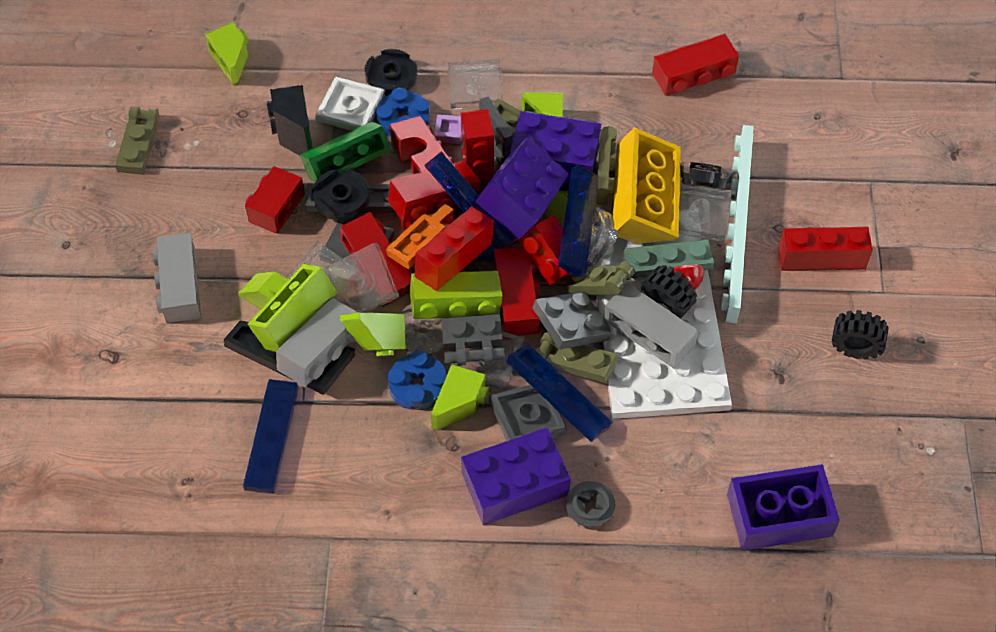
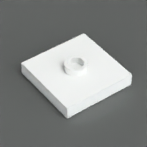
[315,76,385,131]

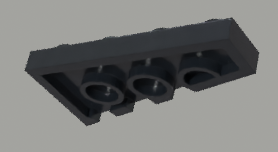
[224,320,355,395]

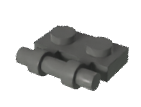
[441,314,505,366]

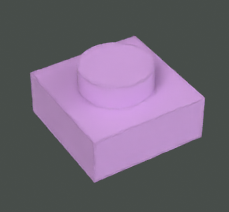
[434,114,462,144]

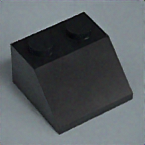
[266,85,313,156]

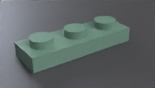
[623,239,714,278]

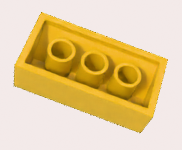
[612,127,681,244]

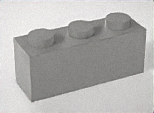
[152,232,201,324]
[604,283,698,369]
[276,297,358,387]

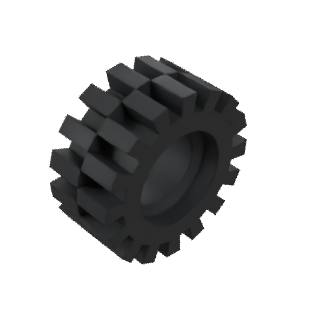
[641,265,697,318]
[831,310,889,359]

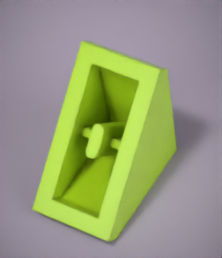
[521,92,563,117]

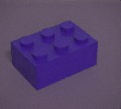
[510,111,602,187]
[475,137,569,239]
[461,427,571,525]
[727,464,840,551]

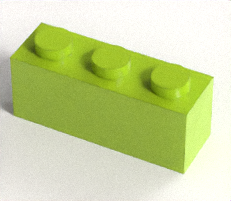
[248,264,338,352]
[410,271,502,319]

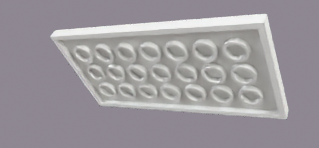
[586,210,732,419]

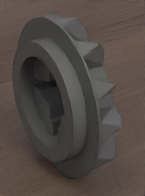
[565,481,615,529]

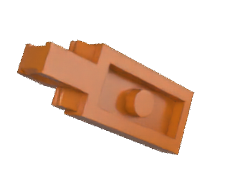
[386,204,455,269]

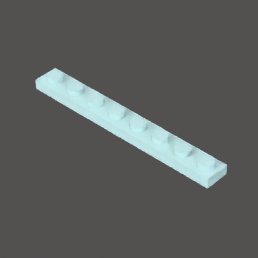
[721,125,754,324]

